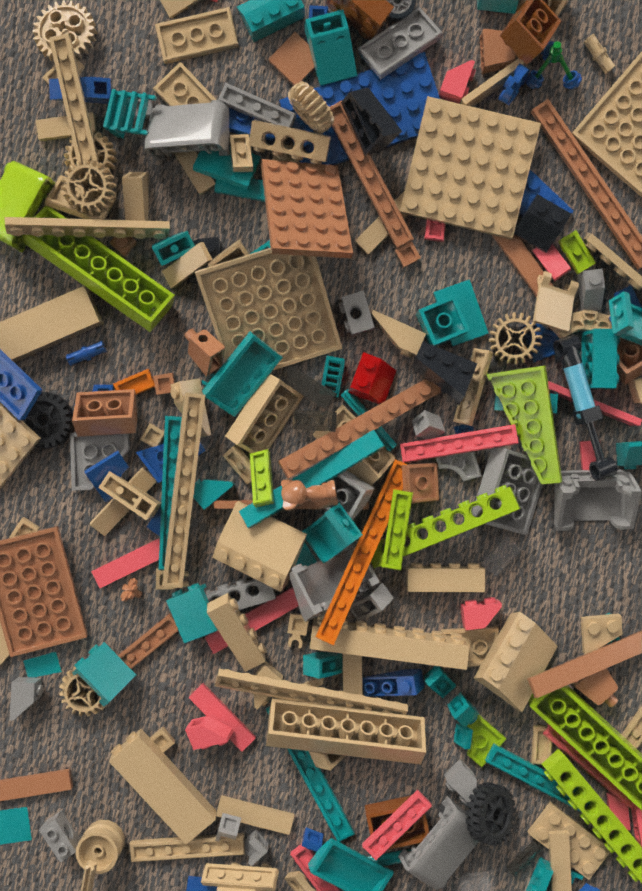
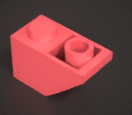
[439,60,476,104]
[460,597,502,630]
[185,715,234,750]

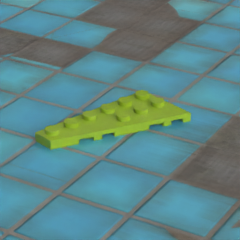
[486,365,562,484]

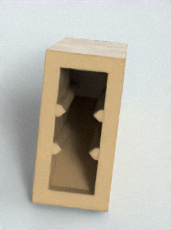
[122,172,149,221]

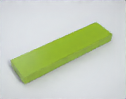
[381,489,413,570]

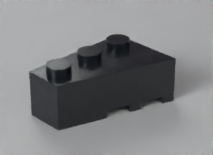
[341,88,402,156]
[412,342,477,405]

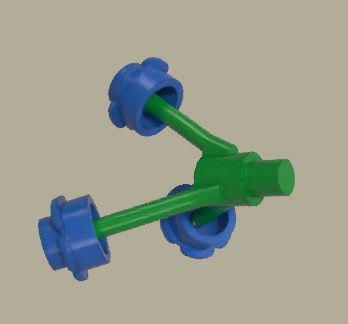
[526,41,582,90]

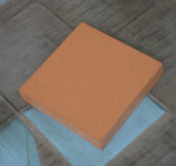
[269,32,315,86]
[402,463,439,503]

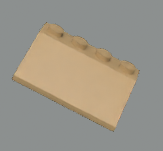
[212,501,307,592]
[474,612,558,712]

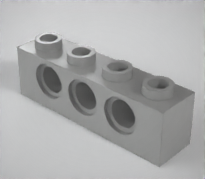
[204,578,276,610]

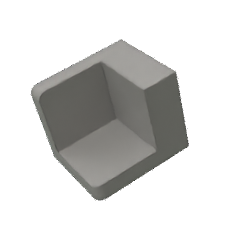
[412,410,445,439]
[215,813,241,842]
[244,830,269,866]

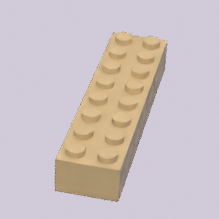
[310,616,470,670]
[266,698,426,765]

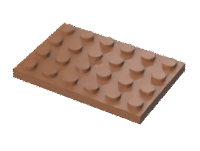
[261,159,353,259]
[0,526,88,657]

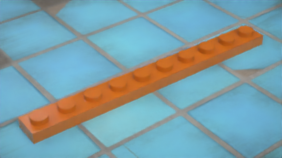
[315,459,408,646]

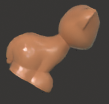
[281,479,338,510]

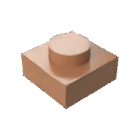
[110,237,138,257]
[394,241,421,268]
[153,373,175,395]

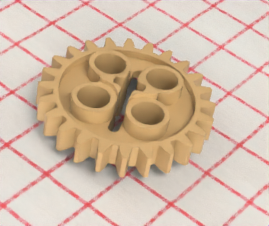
[33,0,97,61]

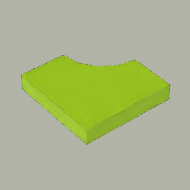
[467,715,506,767]

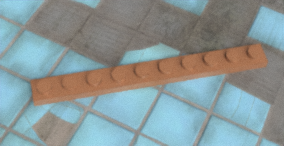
[531,99,642,270]
[278,379,442,479]

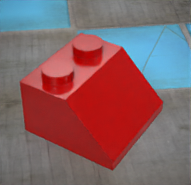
[348,352,397,405]

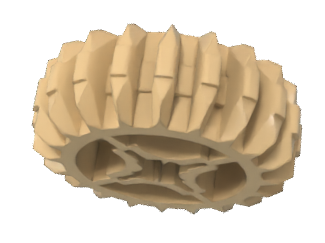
[288,81,334,134]
[64,131,117,180]
[61,159,117,215]
[489,312,542,365]
[59,667,105,717]

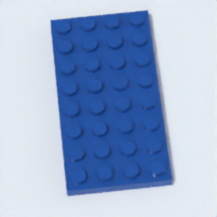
[279,52,440,165]

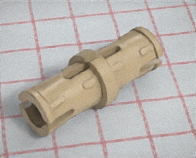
[583,34,616,74]

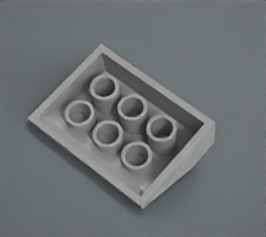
[473,447,543,535]

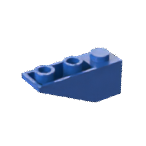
[49,77,111,104]
[362,669,425,696]

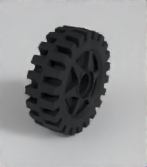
[22,392,73,449]
[465,782,516,846]

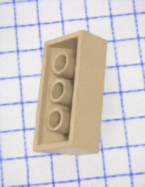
[225,374,303,453]
[312,404,396,486]

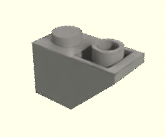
[444,759,477,805]

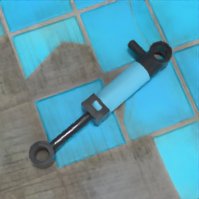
[553,335,618,481]

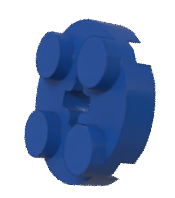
[498,63,530,105]

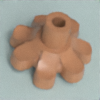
[121,578,142,602]

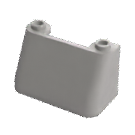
[145,100,230,160]
[554,470,642,531]
[289,541,380,622]
[398,796,479,890]

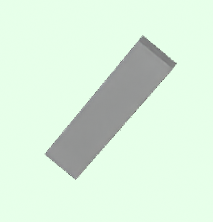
[218,82,297,128]

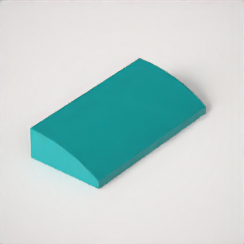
[202,331,283,417]
[308,838,394,891]

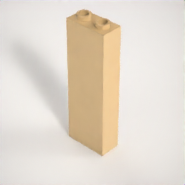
[0,286,104,363]
[109,729,216,845]

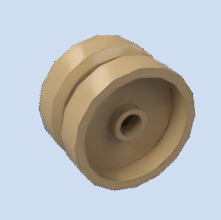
[76,820,125,874]

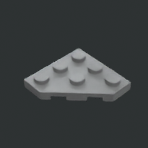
[70,433,130,491]

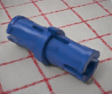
[66,341,107,366]

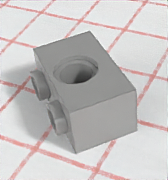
[338,290,374,336]
[39,810,80,863]

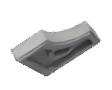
[436,452,482,482]

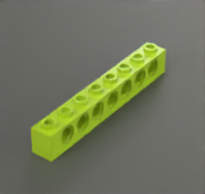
[371,485,521,568]
[542,749,642,883]

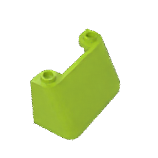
[0,161,55,253]

